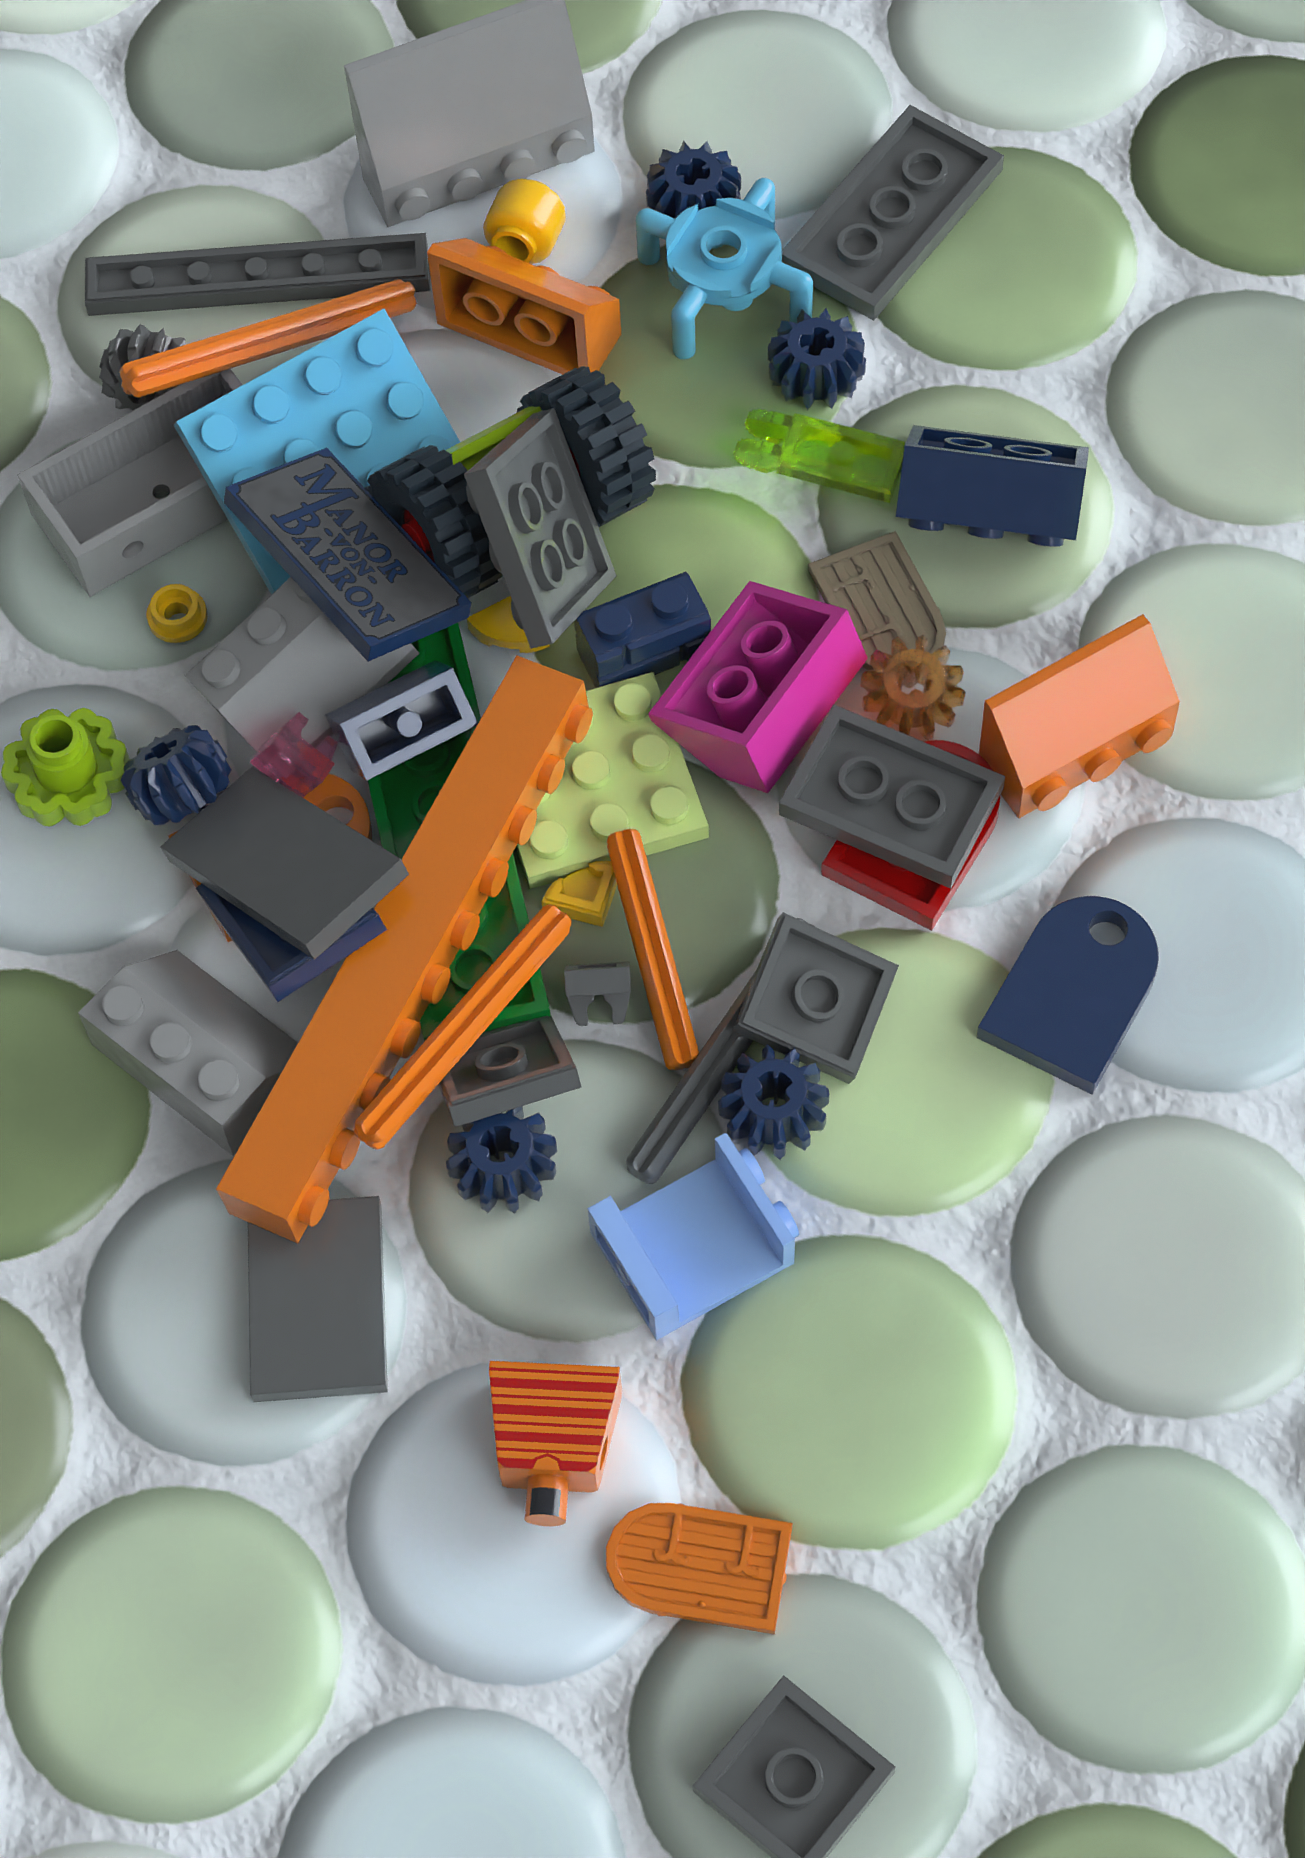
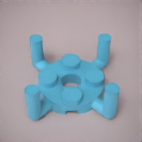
[636,178,813,359]

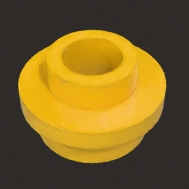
[146,584,208,643]

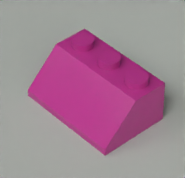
[648,581,868,793]

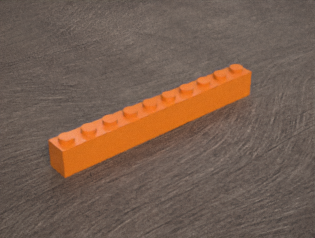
[216,655,593,1244]

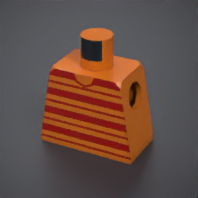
[489,1361,622,1527]

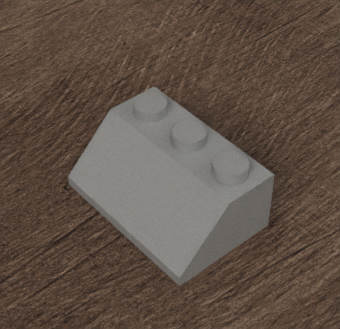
[185,577,419,780]
[78,950,298,1156]

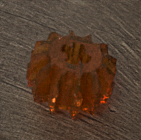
[860,635,966,741]

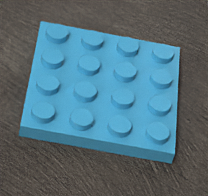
[174,308,460,595]

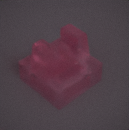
[250,712,338,798]

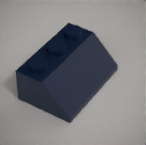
[896,425,1089,547]

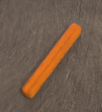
[607,829,699,1070]

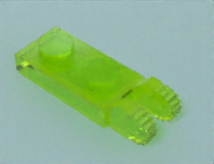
[733,408,905,503]

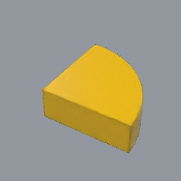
[467,596,550,653]
[542,861,617,927]

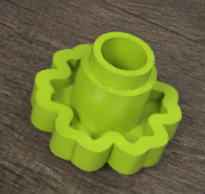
[1,708,130,827]

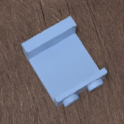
[587,1133,799,1341]

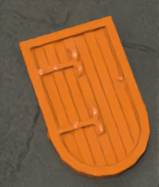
[606,1503,793,1634]

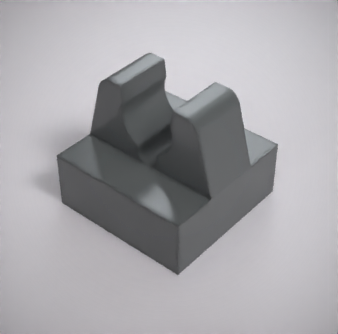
[564,961,631,1026]

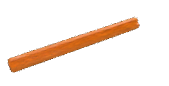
[119,279,417,398]

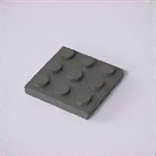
[464,408,617,649]

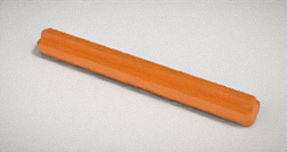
[354,904,572,1150]

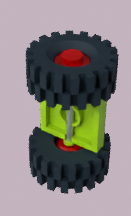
[365,366,656,598]

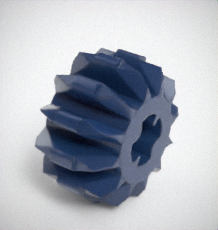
[646,140,741,219]
[768,308,866,411]
[120,725,232,825]
[718,1044,830,1160]
[446,1106,557,1214]

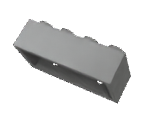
[17,369,242,597]

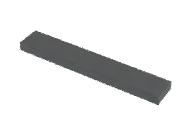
[85,233,430,316]

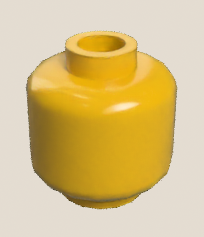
[483,179,566,264]

